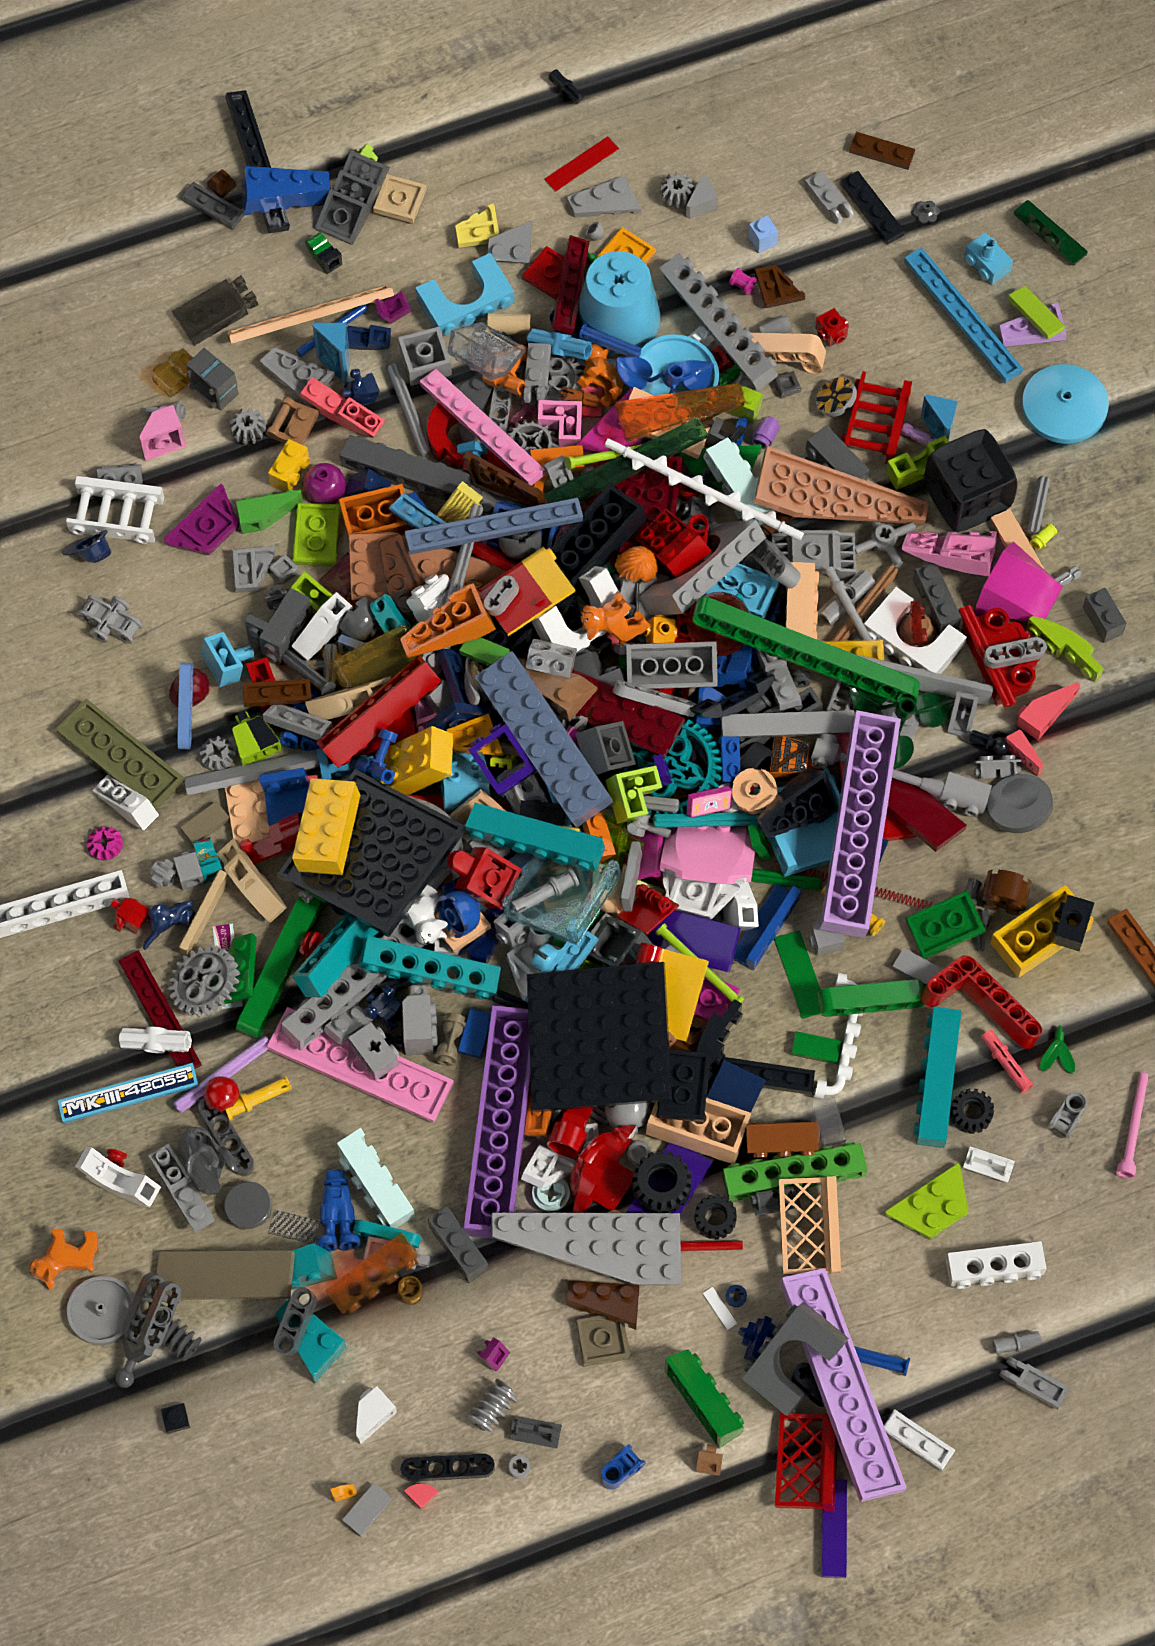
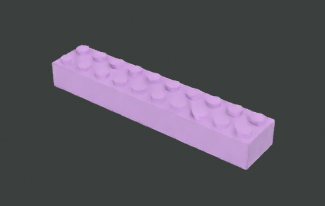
[819,710,901,938]

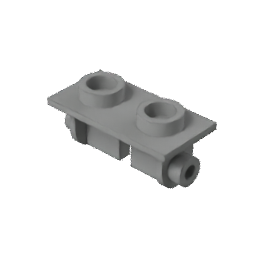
[97,462,143,484]
[974,755,1021,779]

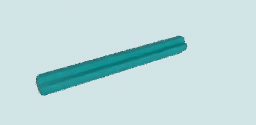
[653,812,761,828]

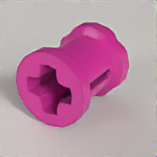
[729,268,757,295]

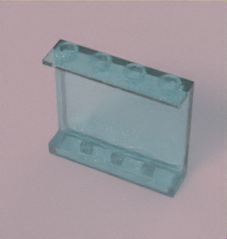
[502,856,622,945]

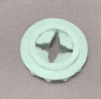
[532,1179,570,1212]

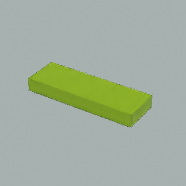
[1008,285,1065,340]

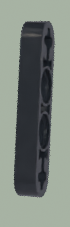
[400,1454,495,1482]

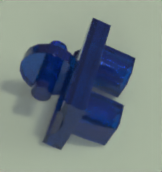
[738,1316,777,1361]

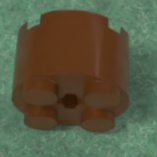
[981,869,1032,915]

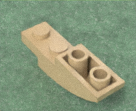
[305,676,391,720]
[217,839,287,923]

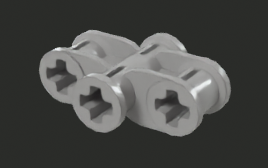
[77,595,143,644]

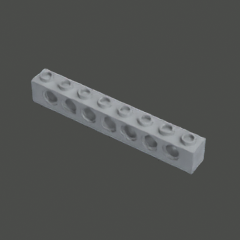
[659,253,778,391]
[281,923,424,1051]

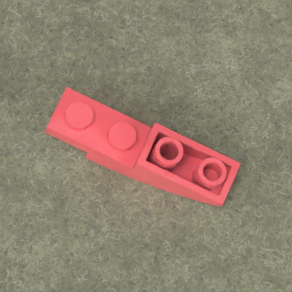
[300,377,385,438]

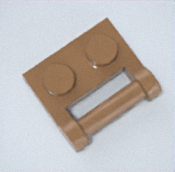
[266,397,319,445]

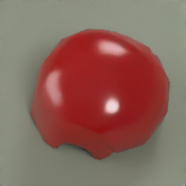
[204,1076,239,1112]

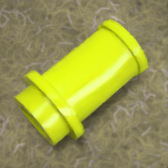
[1030,523,1057,550]

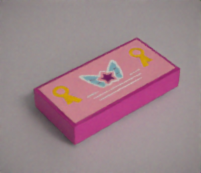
[687,786,732,818]

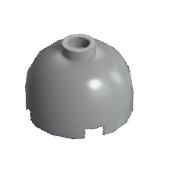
[604,1103,651,1133]

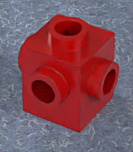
[815,308,849,347]

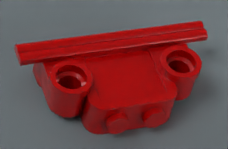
[958,605,1040,708]

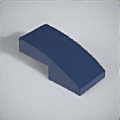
[347,325,391,350]

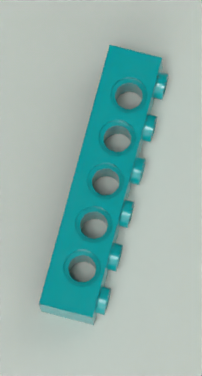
[358,936,501,1000]

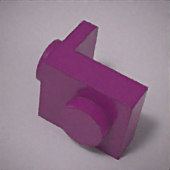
[375,292,412,324]

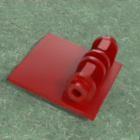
[617,884,679,935]

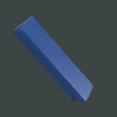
[733,884,801,971]

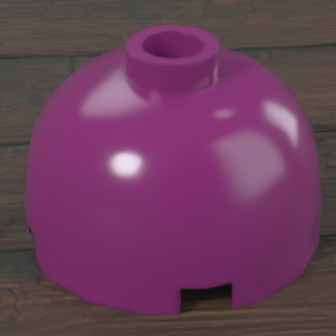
[303,463,346,504]

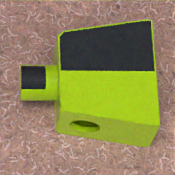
[232,711,282,765]

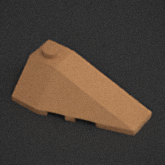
[516,656,598,722]

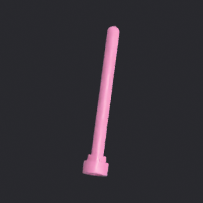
[1116,1072,1148,1178]

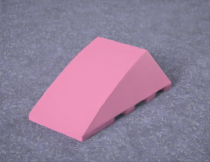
[902,531,997,576]

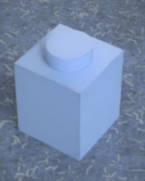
[748,215,778,253]

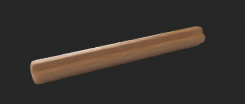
[831,565,898,641]

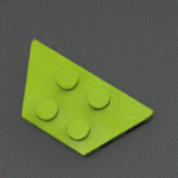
[885,1163,969,1240]

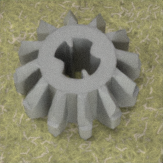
[659,172,695,209]
[229,407,266,445]

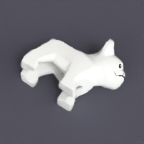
[399,885,448,945]

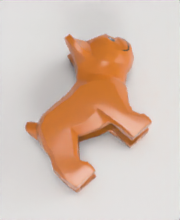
[577,343,626,407]
[580,591,650,645]
[29,1229,98,1290]

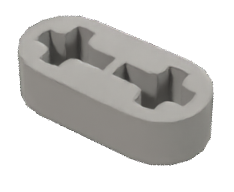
[484,576,519,616]

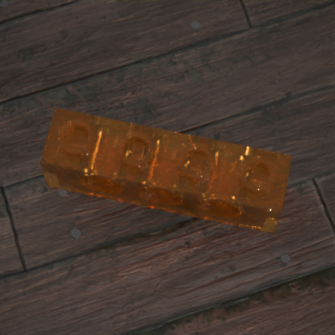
[325,1232,421,1314]

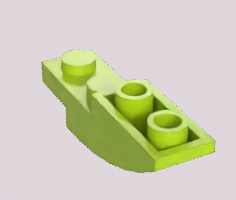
[1027,616,1104,683]

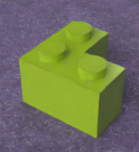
[605,766,662,824]

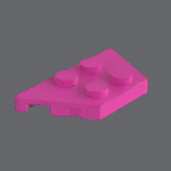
[576,389,645,453]

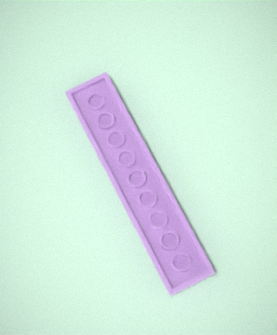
[779,1268,907,1502]

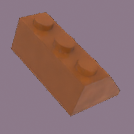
[746,1121,820,1157]

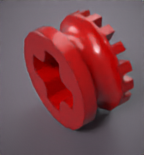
[105,1149,127,1167]

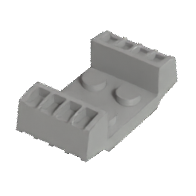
[771,530,856,581]

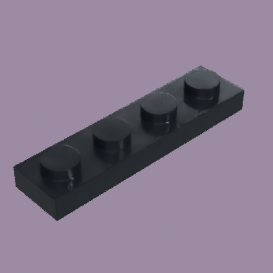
[840,171,905,245]

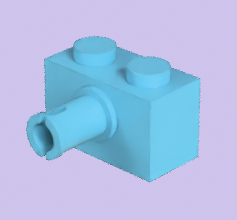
[964,232,1013,285]
[200,632,254,687]

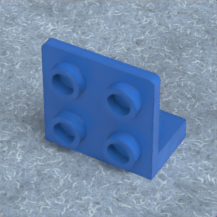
[259,767,309,826]

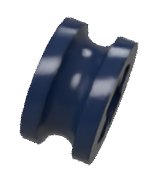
[726,1284,747,1307]

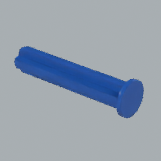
[579,323,642,357]
[854,1346,910,1377]

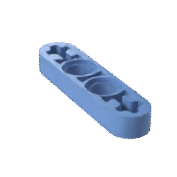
[178,662,193,750]

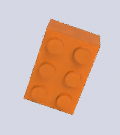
[339,484,413,542]

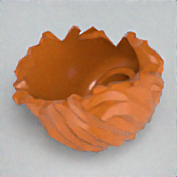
[615,546,658,583]

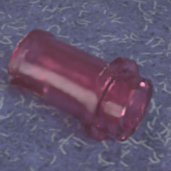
[508,403,535,428]

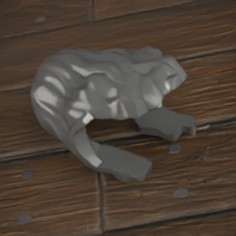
[178,1127,238,1196]

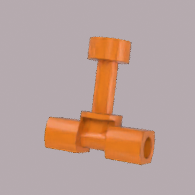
[482,344,528,396]

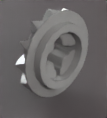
[199,736,236,770]

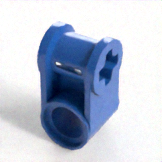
[601,1444,646,1490]

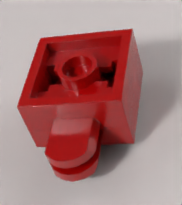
[447,847,522,910]

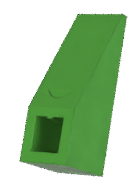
[236,490,303,534]

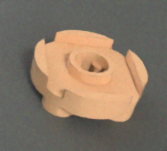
[732,768,778,815]

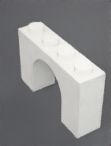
[531,566,629,651]
[864,587,967,674]

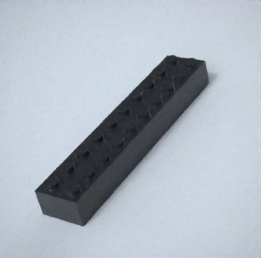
[481,484,646,667]

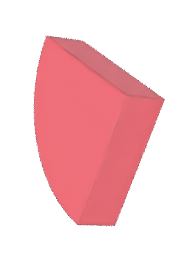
[404,1484,439,1509]

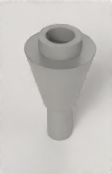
[146,401,186,422]

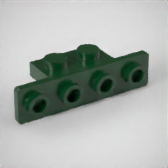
[1014,200,1088,266]

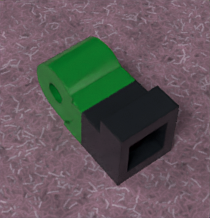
[305,232,343,274]

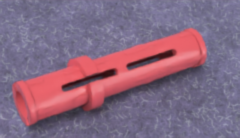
[981,1029,1034,1093]

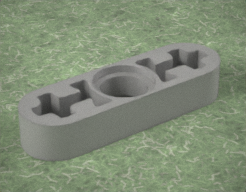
[983,637,1047,669]

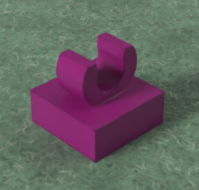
[477,1337,510,1372]

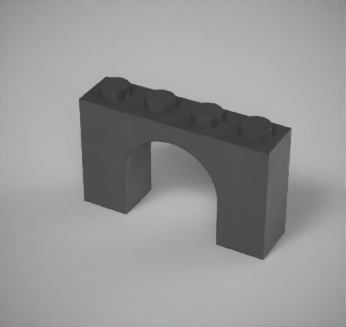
[742,1302,849,1416]

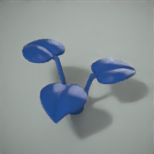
[616,357,714,403]

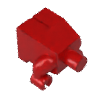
[110,898,150,934]

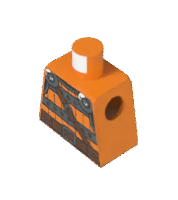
[770,736,820,782]

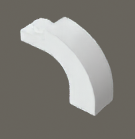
[75,1146,161,1207]

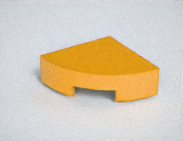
[330,1484,358,1503]

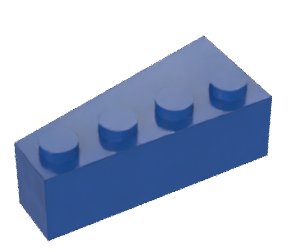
[242,166,330,215]

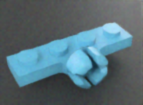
[525,925,599,1003]

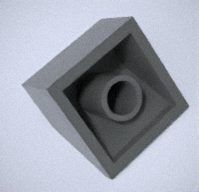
[576,721,636,775]

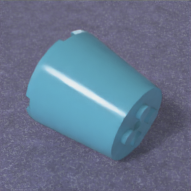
[576,251,660,356]

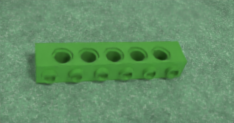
[723,1142,867,1202]

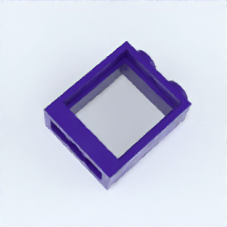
[468,723,537,796]

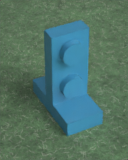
[316,749,374,780]

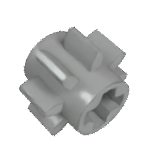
[149,859,178,888]

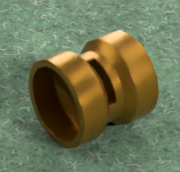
[398,1276,422,1305]

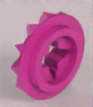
[86,825,123,860]

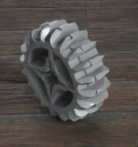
[506,419,559,455]

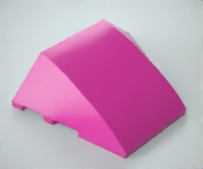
[974,541,1063,622]

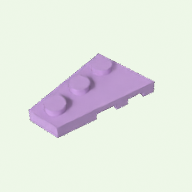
[999,302,1067,347]

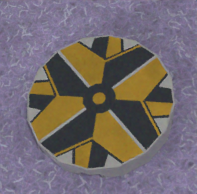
[816,377,857,417]

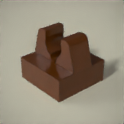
[206,169,236,198]

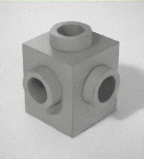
[494,907,529,949]

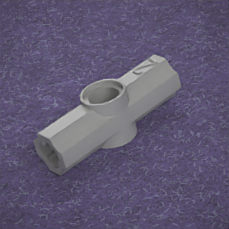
[818,569,875,627]

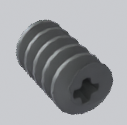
[152,1312,202,1362]

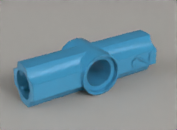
[527,328,593,360]

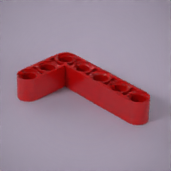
[921,955,1043,1049]

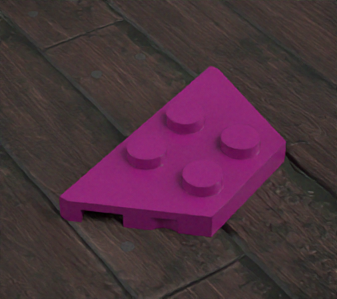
[163,484,239,555]

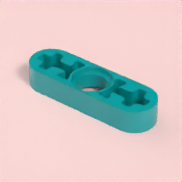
[353,1220,422,1248]

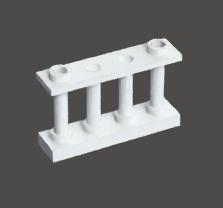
[66,476,164,544]

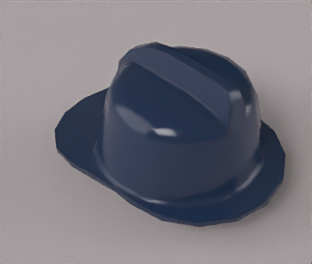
[62,530,111,563]

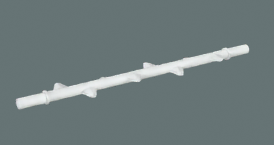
[605,438,804,541]

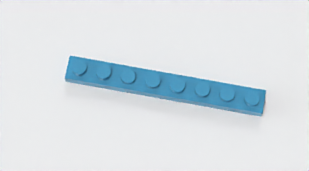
[904,247,1023,383]

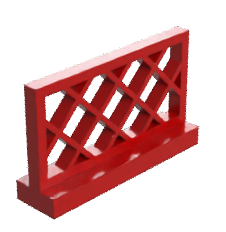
[775,1413,838,1512]

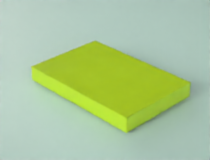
[292,503,341,566]

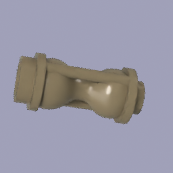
[434,1013,466,1066]

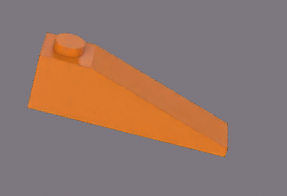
[400,583,496,658]

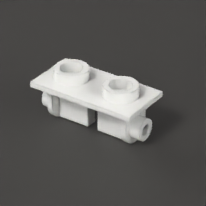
[963,1146,1015,1183]

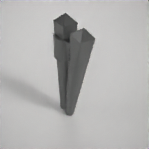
[975,908,990,951]

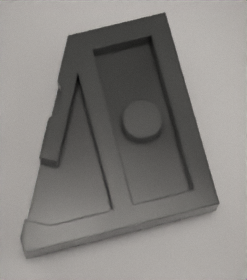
[458,372,494,411]

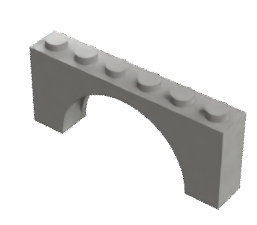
[639,520,766,615]

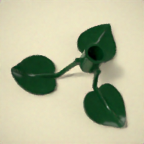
[850,685,955,769]

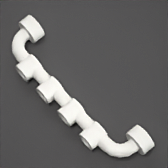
[813,972,863,1099]

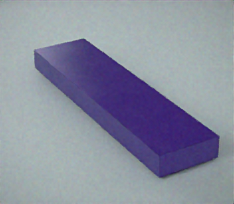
[822,1479,847,1578]

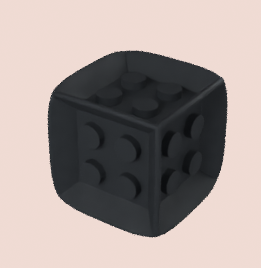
[924,429,1018,532]

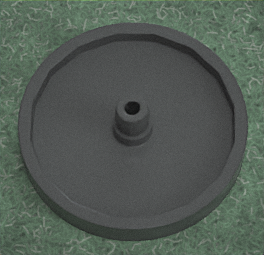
[987,774,1053,833]

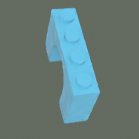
[415,253,515,336]

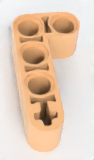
[740,333,826,374]

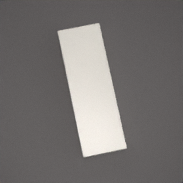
[884,1410,955,1471]

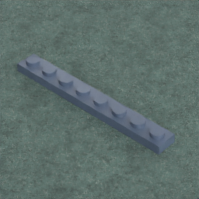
[405,498,583,555]

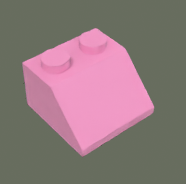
[139,405,186,461]

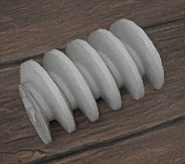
[466,1379,517,1433]

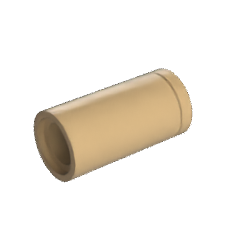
[487,313,531,335]

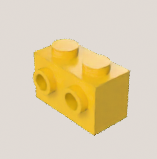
[268,439,310,492]

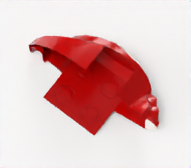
[569,1125,637,1213]

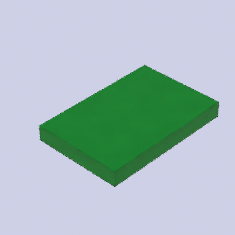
[905,890,986,959]

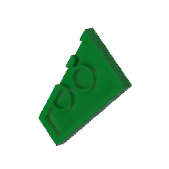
[218,933,257,1006]

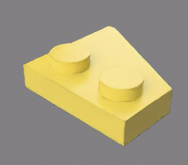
[455,204,499,248]

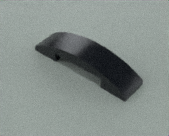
[690,670,775,718]

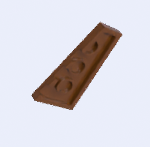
[463,451,546,507]
[379,533,423,626]

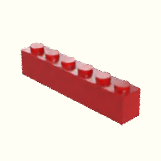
[316,655,441,768]

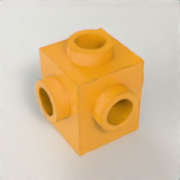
[644,615,677,644]

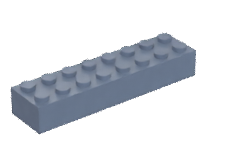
[475,651,614,828]

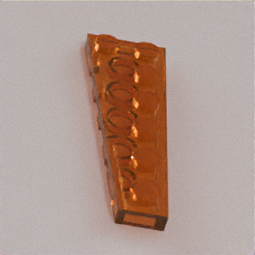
[615,383,745,442]

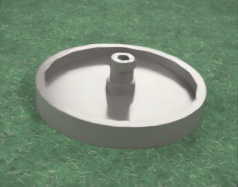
[67,1276,134,1346]

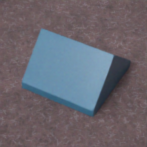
[921,394,958,440]

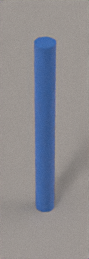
[296,304,368,357]

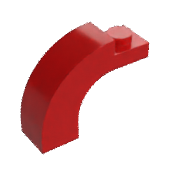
[427,402,464,469]

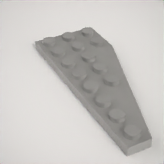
[491,1213,682,1285]

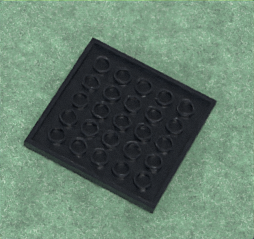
[277,769,466,937]
[527,962,672,1112]

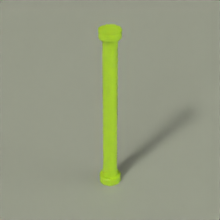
[564,440,660,470]
[655,923,745,1003]

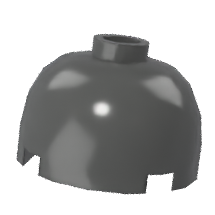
[498,529,542,562]
[339,597,381,641]

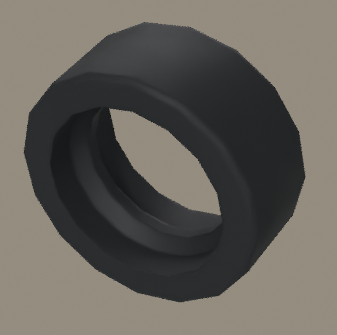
[740,742,773,772]

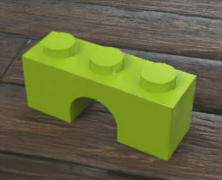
[886,435,949,490]

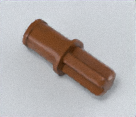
[559,387,599,408]

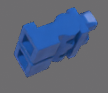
[717,645,758,689]

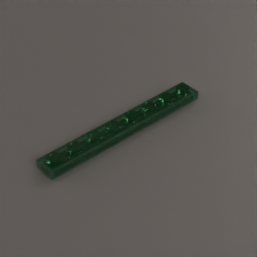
[544,417,708,504]

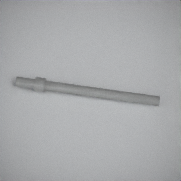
[825,566,872,640]

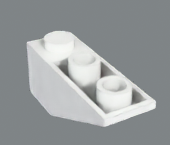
[292,592,353,661]
[92,775,159,831]
[723,878,759,931]

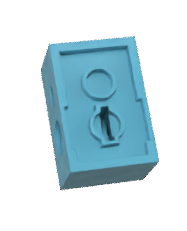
[702,563,779,619]
[439,749,490,812]

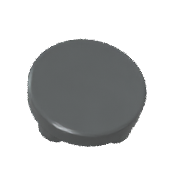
[224,1182,272,1230]

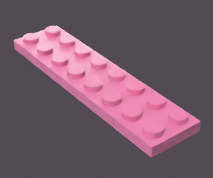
[267,1007,454,1123]

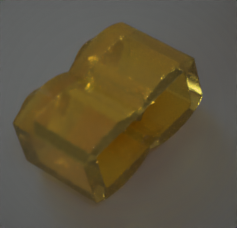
[152,348,193,398]

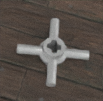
[855,522,916,567]
[605,806,671,838]

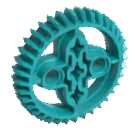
[621,720,722,818]

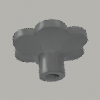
[913,201,940,224]

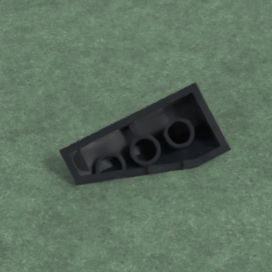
[757,768,839,838]

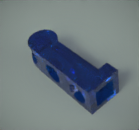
[467,905,510,964]

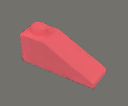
[1017,682,1080,740]

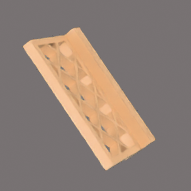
[779,1176,841,1275]

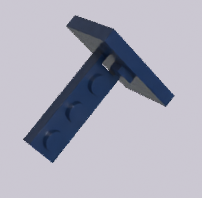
[425,648,503,731]

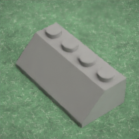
[626,642,718,689]

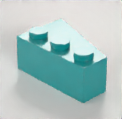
[291,1243,337,1290]
[275,1296,347,1383]

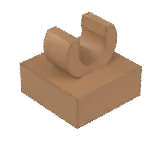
[696,1444,723,1476]

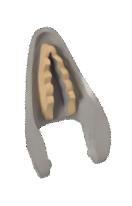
[464,657,497,710]

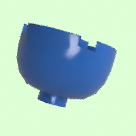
[438,891,481,938]

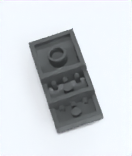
[315,150,390,244]

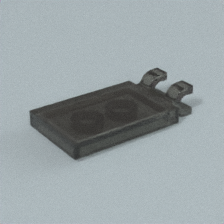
[172,275,259,346]

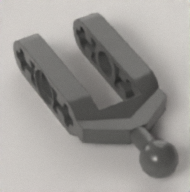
[115,1272,181,1388]

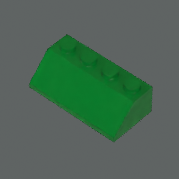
[664,1349,744,1449]

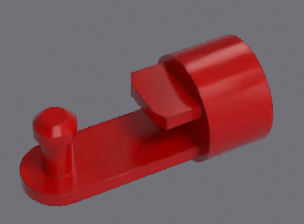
[239,812,303,865]
[547,1107,594,1158]

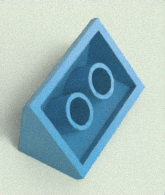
[312,322,350,384]

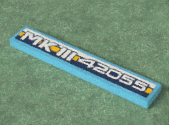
[58,1063,199,1124]

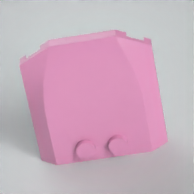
[660,826,755,884]

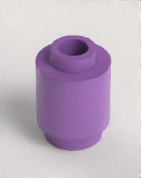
[752,416,780,449]

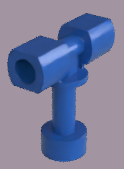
[355,728,398,784]

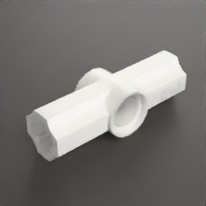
[119,1027,192,1053]

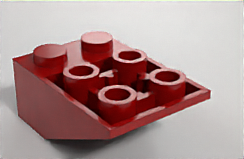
[635,508,711,578]

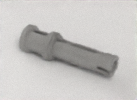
[511,867,579,915]

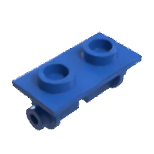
[717,736,741,783]

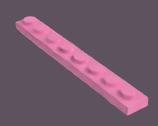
[420,369,546,486]

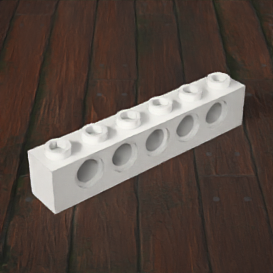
[0,870,130,938]

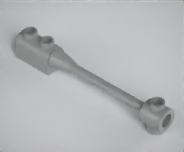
[811,733,992,817]

